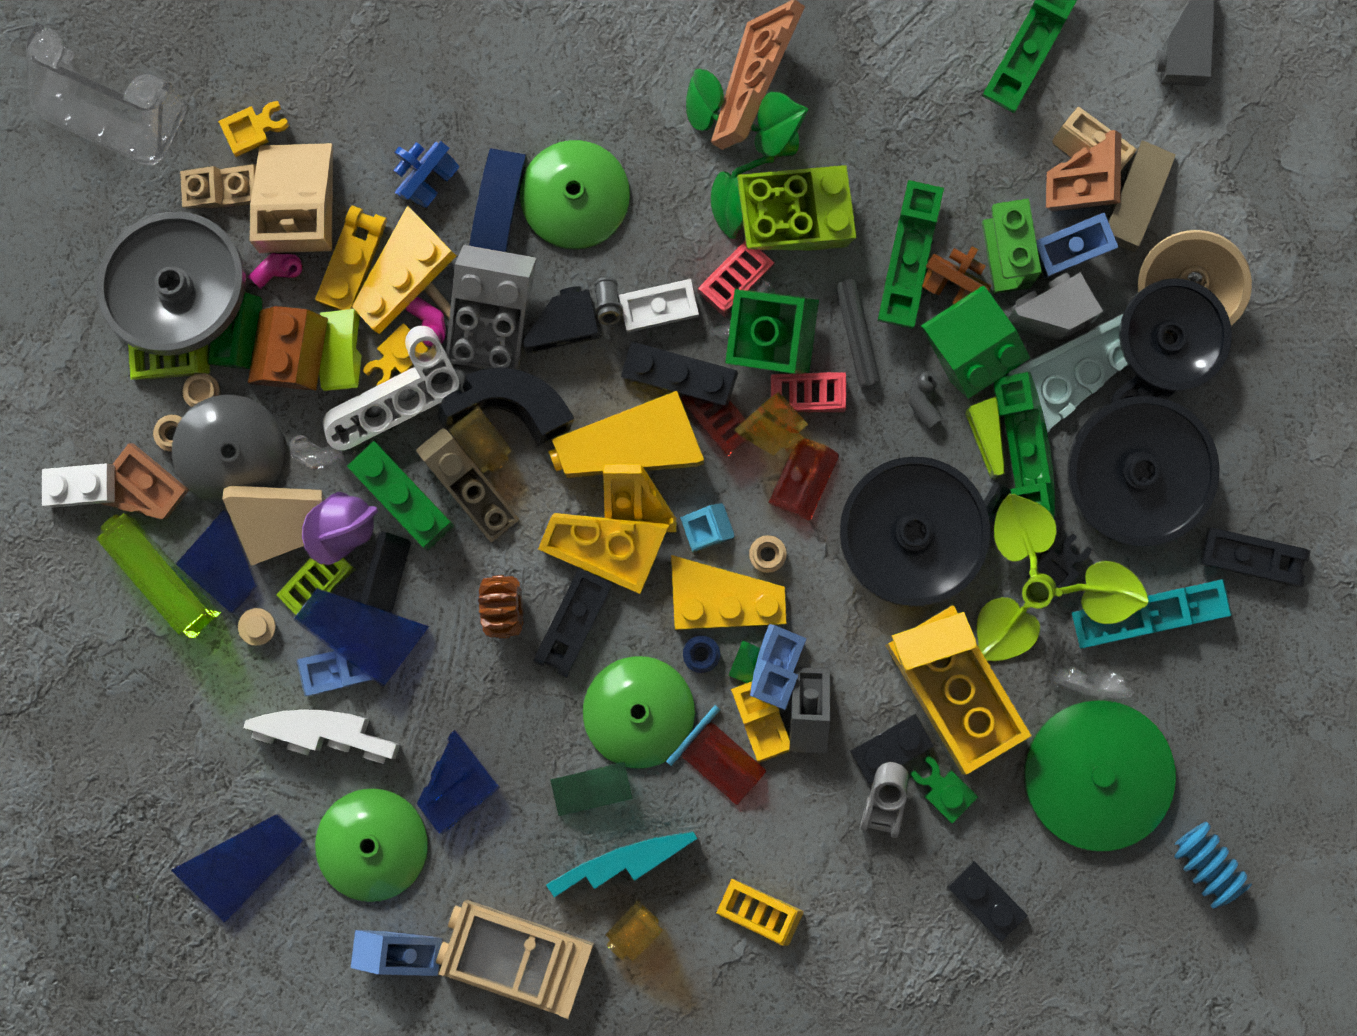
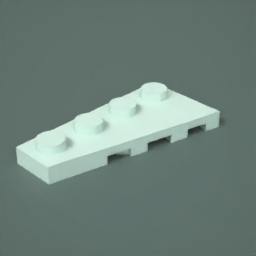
[1006,314,1127,433]

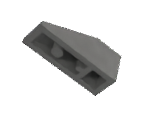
[1155,0,1214,86]

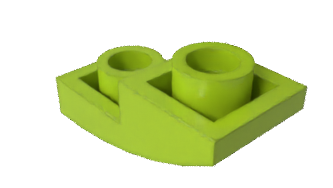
[319,309,362,391]

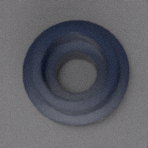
[683,636,720,673]

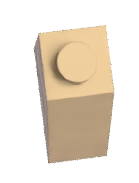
[222,486,325,566]

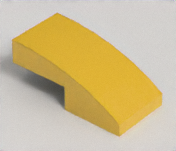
[731,682,790,763]

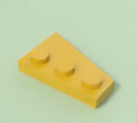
[538,513,670,594]
[671,555,787,630]

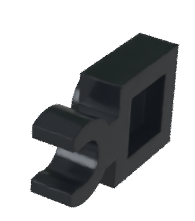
[1025,534,1092,602]

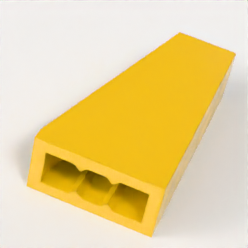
[548,391,704,478]

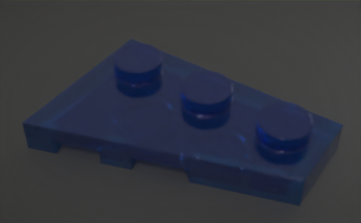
[293,588,429,687]

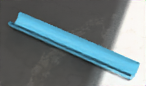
[666,705,720,766]

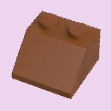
[248,306,328,391]

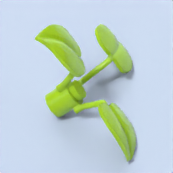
[977,494,1149,661]

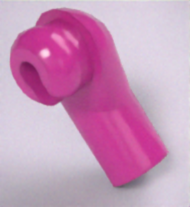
[247,253,303,289]
[406,296,446,347]

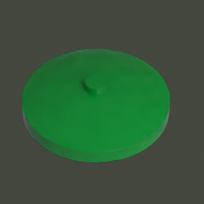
[1024,700,1176,851]

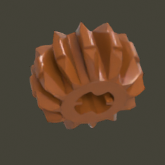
[478,575,524,639]

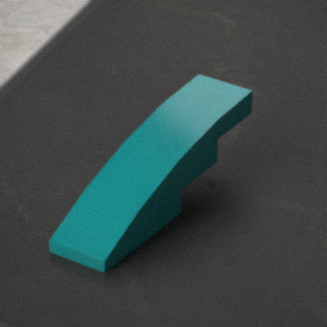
[1072,579,1233,649]
[546,831,698,897]

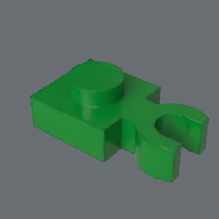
[910,757,978,824]

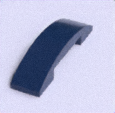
[469,148,526,252]

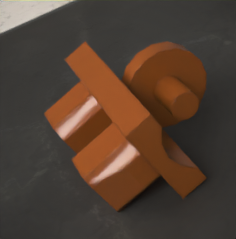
[922,246,992,304]

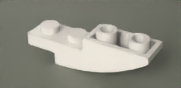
[243,710,400,764]

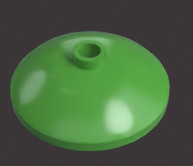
[520,140,630,250]
[583,656,695,768]
[315,789,428,902]

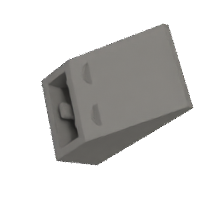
[446,245,536,370]

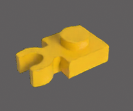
[218,101,290,157]
[363,323,429,386]

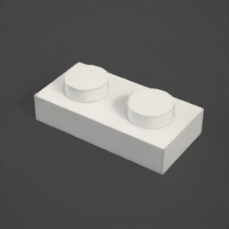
[619,279,699,333]
[42,463,115,508]

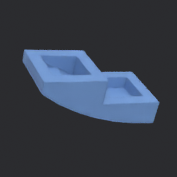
[750,624,806,710]
[297,641,381,697]

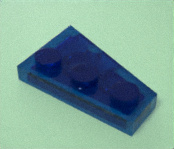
[171,814,305,922]

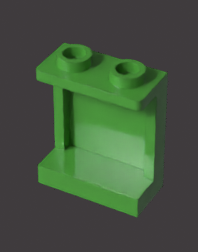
[982,198,1041,294]

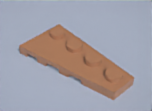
[711,0,805,150]

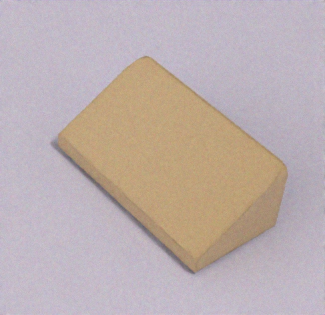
[1052,106,1137,170]

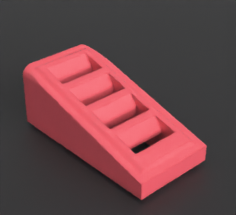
[698,240,775,317]
[771,372,846,413]

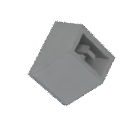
[1008,272,1103,342]

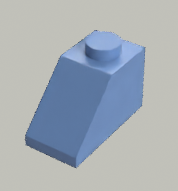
[1036,213,1118,278]
[351,930,442,976]

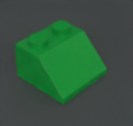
[921,286,1030,399]
[725,289,819,374]

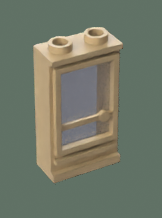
[436,900,594,1019]

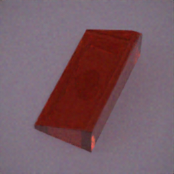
[768,436,839,521]
[681,722,766,805]

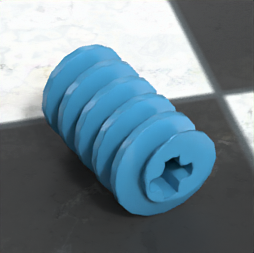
[1174,822,1252,909]

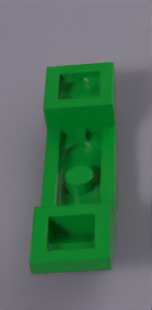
[982,0,1077,113]
[877,180,944,329]
[994,372,1055,518]

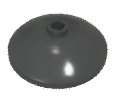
[172,395,285,506]

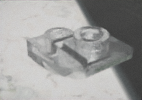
[1049,666,1134,699]

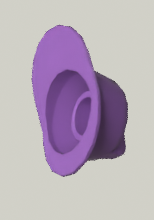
[302,492,378,565]

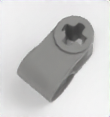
[860,762,909,838]

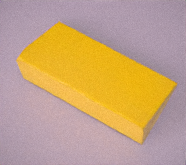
[892,612,978,672]

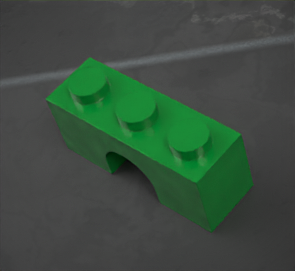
[347,441,455,551]

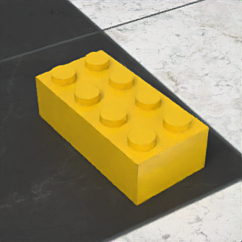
[885,605,1032,775]

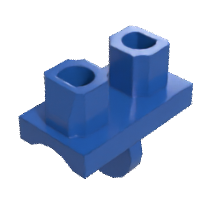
[393,141,459,208]

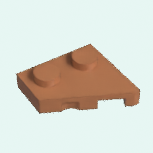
[1046,130,1122,211]
[100,443,189,519]

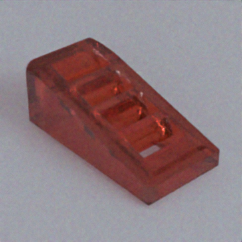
[681,396,756,458]

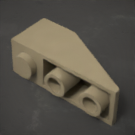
[416,427,520,543]

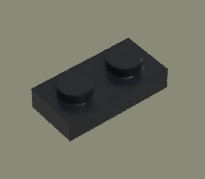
[850,714,934,783]
[947,861,1028,942]

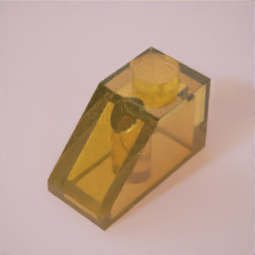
[735,391,808,456]
[449,407,512,473]
[605,899,664,961]

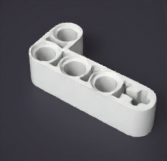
[322,326,459,450]

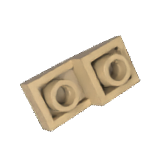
[180,164,256,208]

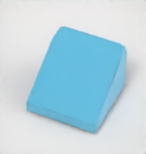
[680,503,735,552]

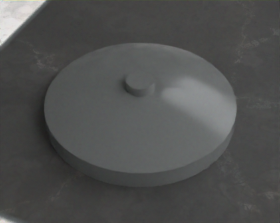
[97,212,246,356]

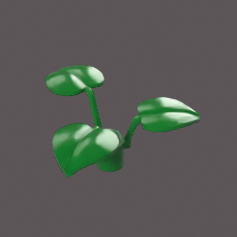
[686,69,808,239]

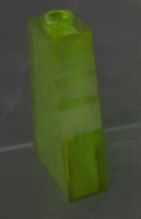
[96,513,221,638]

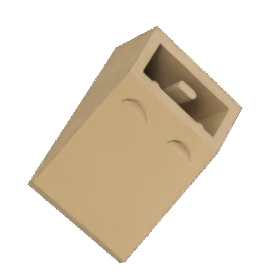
[250,143,333,253]

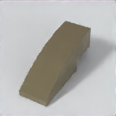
[1108,140,1176,252]

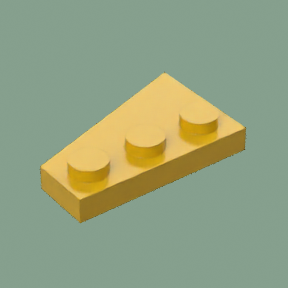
[352,206,457,334]

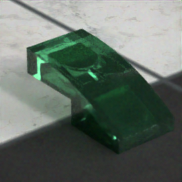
[550,762,633,816]

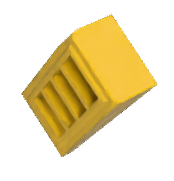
[716,879,804,946]

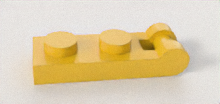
[315,205,387,310]

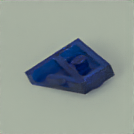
[176,510,258,613]
[417,730,500,835]

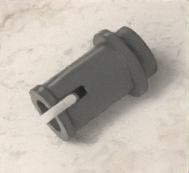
[594,277,623,326]

